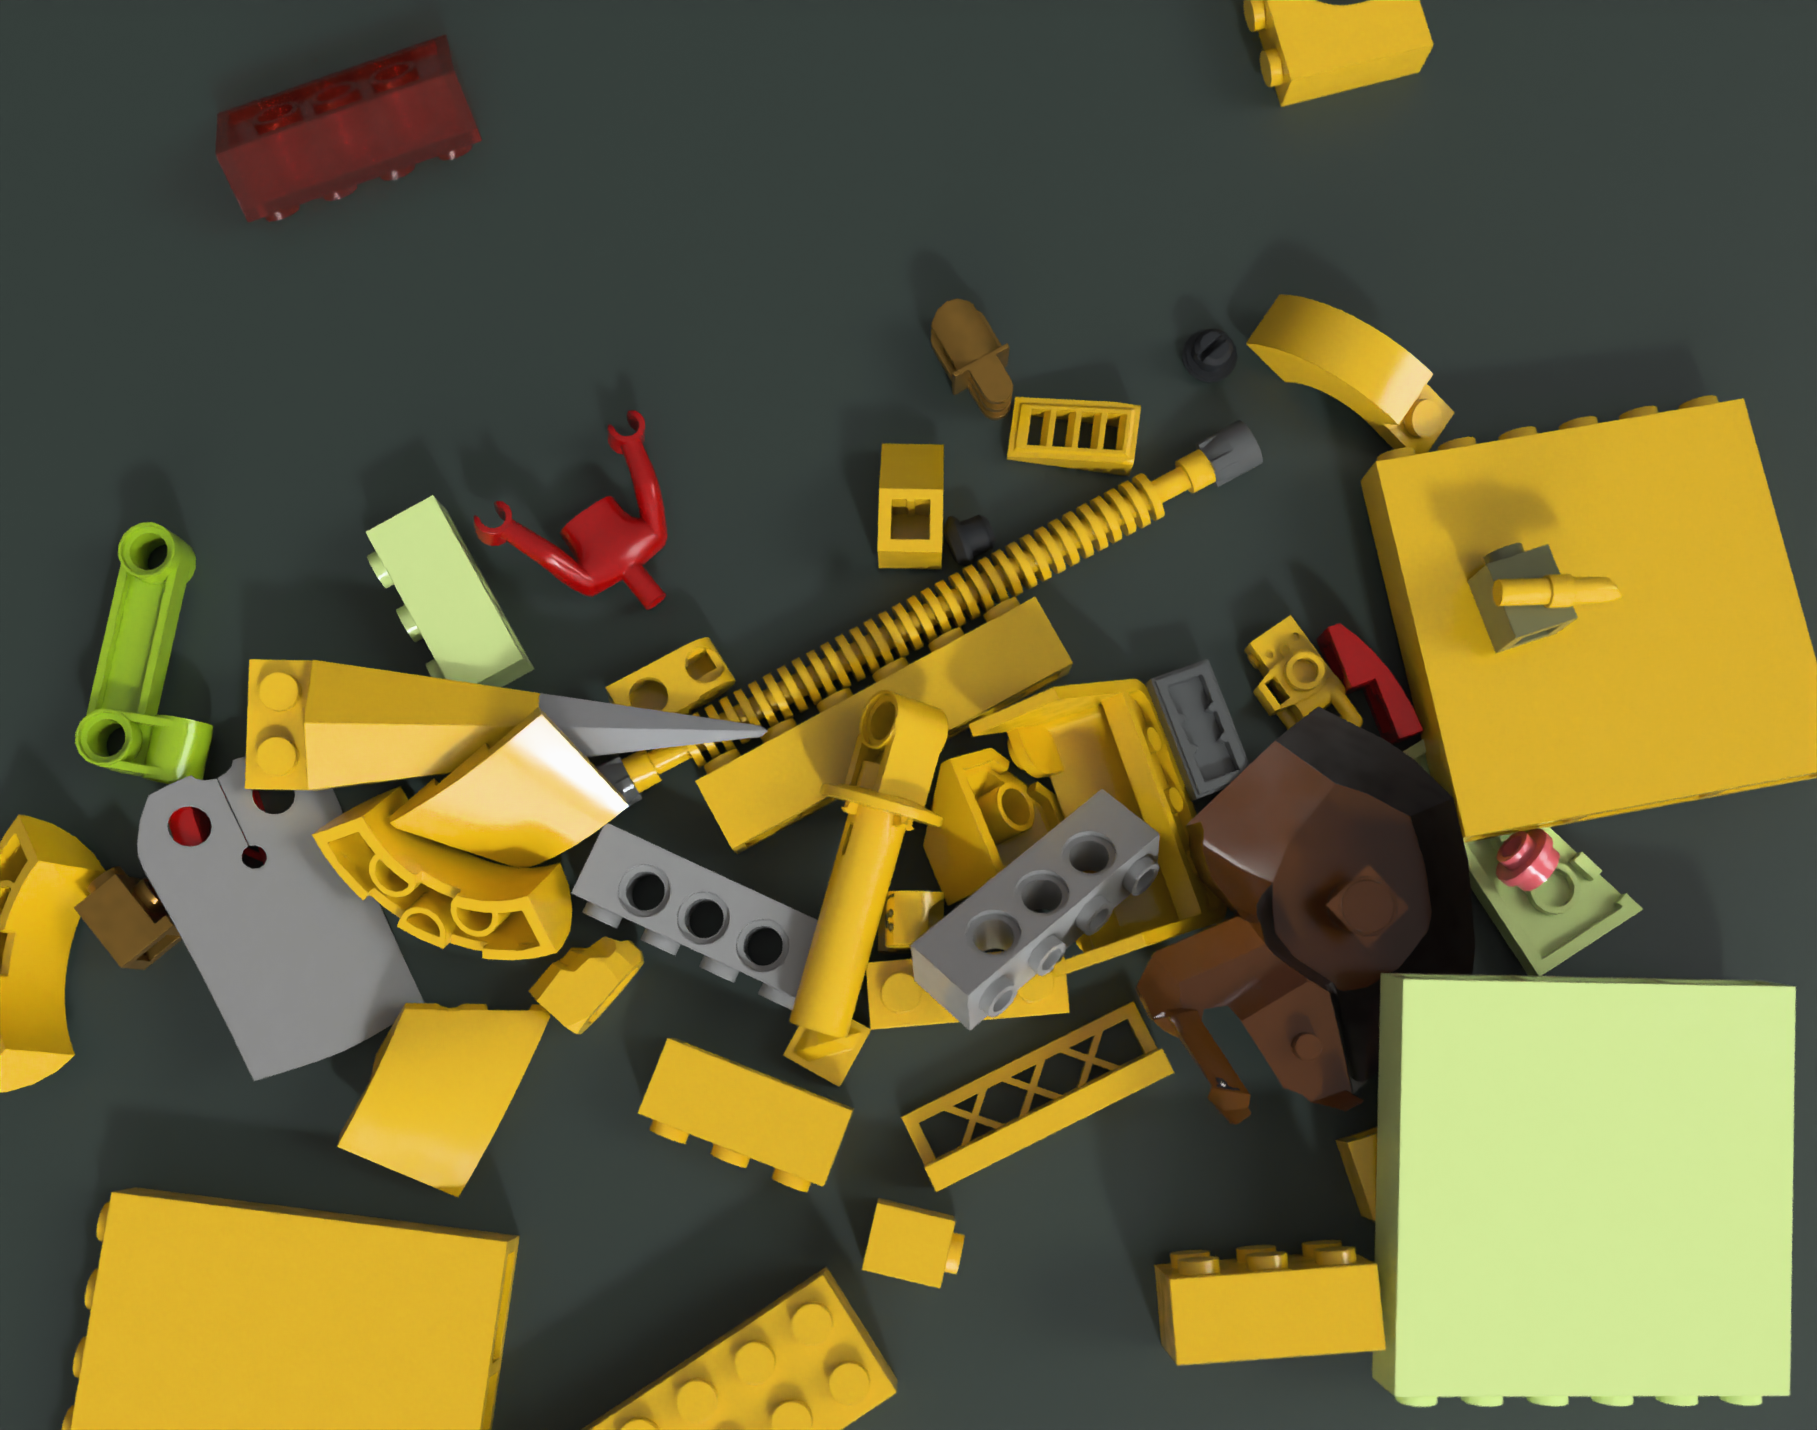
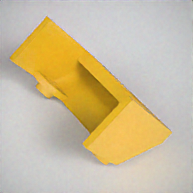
[969,679,1227,977]

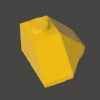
[923,747,1064,906]

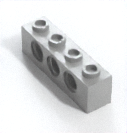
[911,789,1160,1031]
[571,823,818,1010]

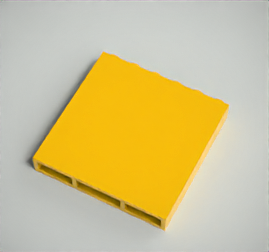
[1360,395,1817,843]
[61,1187,520,1430]

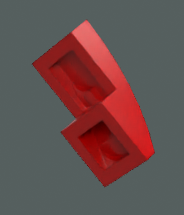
[1316,623,1423,745]

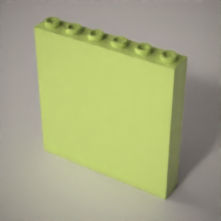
[1372,973,1796,1407]

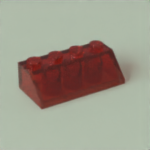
[215,34,482,223]

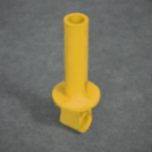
[789,690,948,1038]

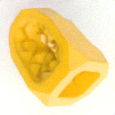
[529,936,644,1034]

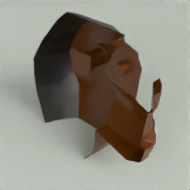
[1135,707,1475,1125]

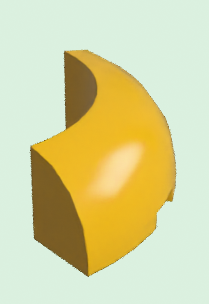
[312,786,573,960]
[0,814,105,1093]

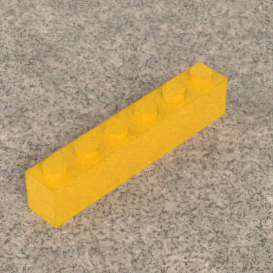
[695,597,1073,854]

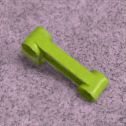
[75,522,213,784]

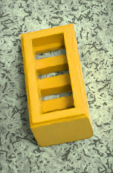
[1007,397,1141,476]

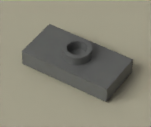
[1145,659,1250,801]

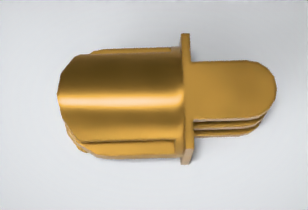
[931,298,1013,420]

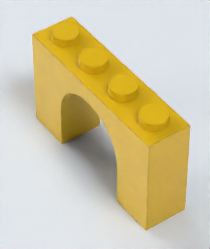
[1243,0,1434,107]

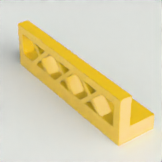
[901,1001,1174,1192]

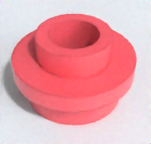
[1496,829,1560,891]

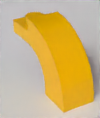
[1246,294,1455,454]

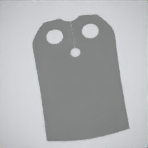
[137,756,424,1081]

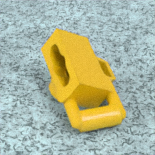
[1244,615,1363,730]

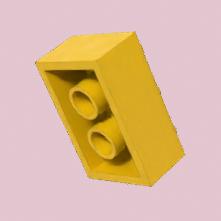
[1154,1240,1386,1365]

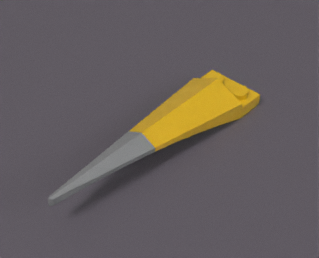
[245,659,767,791]

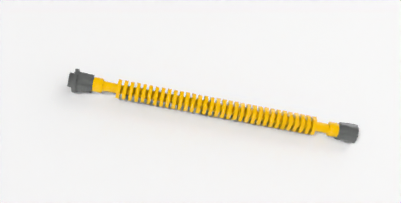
[595,420,1263,828]

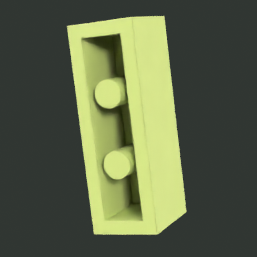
[366,495,534,687]

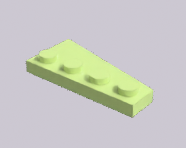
[1403,739,1643,976]

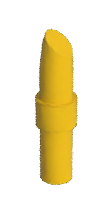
[1493,574,1623,608]

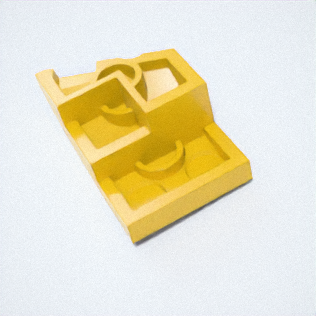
[388,707,628,868]
[337,1003,551,1198]

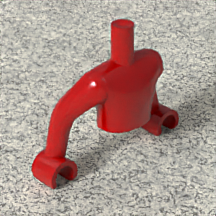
[474,410,668,610]

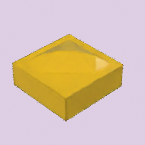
[783,1019,871,1087]

